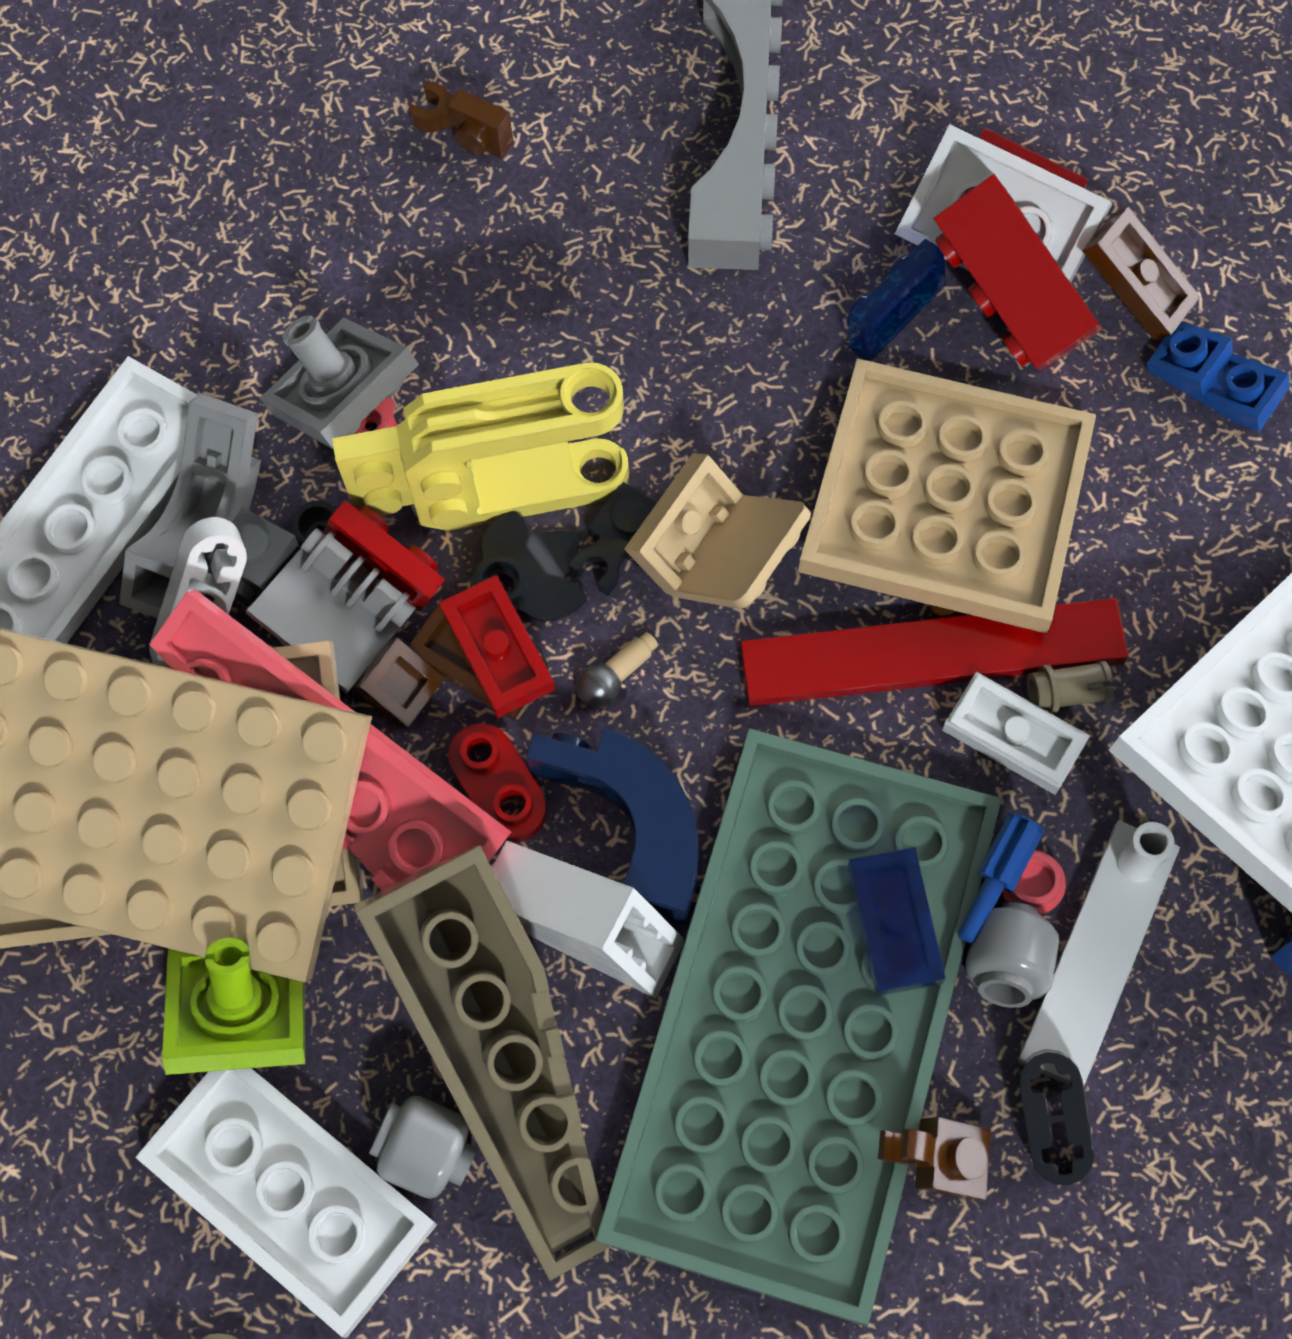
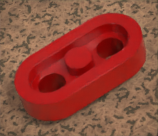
[448,724,547,843]

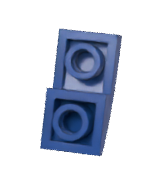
[1147,321,1290,433]

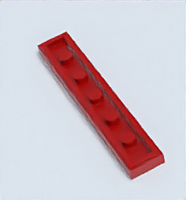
[741,598,1129,707]

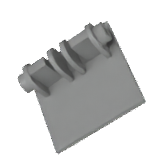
[245,528,416,694]

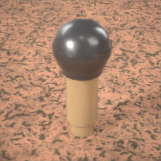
[575,632,658,708]

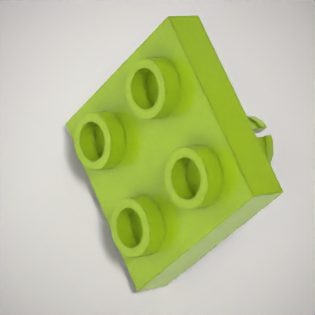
[162,937,305,1075]

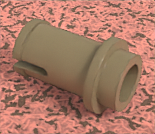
[1027,661,1114,715]

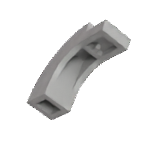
[119,393,261,619]

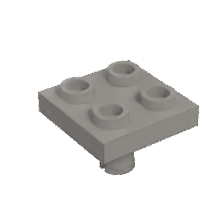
[259,315,419,449]

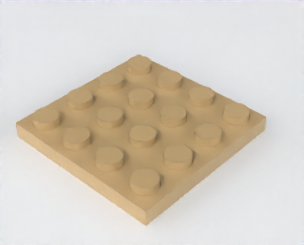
[798,358,1096,633]

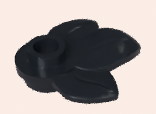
[470,511,586,622]

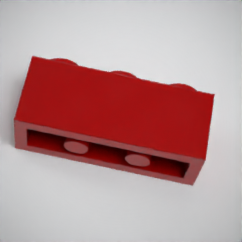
[933,174,1103,371]

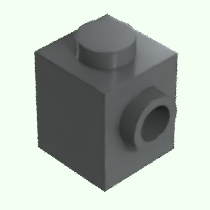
[207,507,301,605]

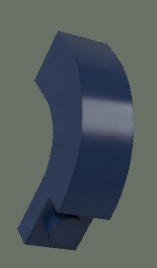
[526,727,699,925]

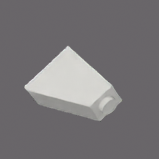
[491,841,686,999]

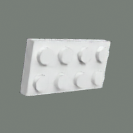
[135,1068,437,1338]

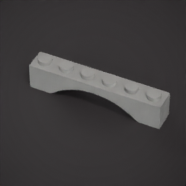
[688,0,783,270]

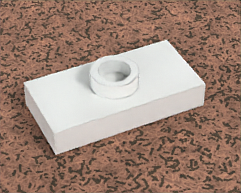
[942,672,1090,795]

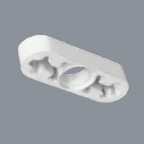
[149,517,247,663]

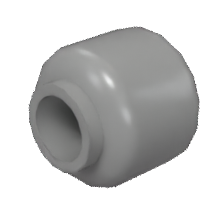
[965,902,1059,1008]
[369,1095,477,1199]

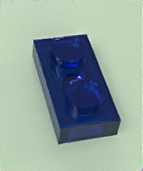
[846,238,946,362]
[847,847,946,996]

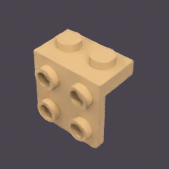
[624,453,811,609]

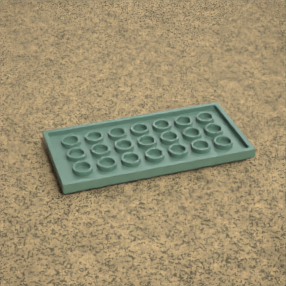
[596,728,1002,1327]

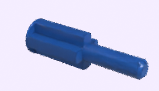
[957,812,1045,944]

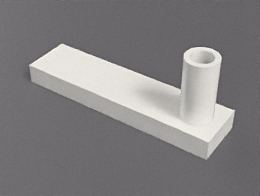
[1017,820,1180,1085]

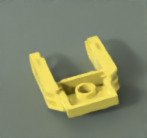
[332,363,629,531]

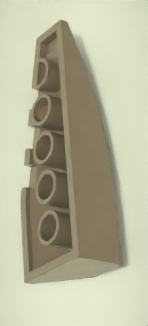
[355,845,609,1281]

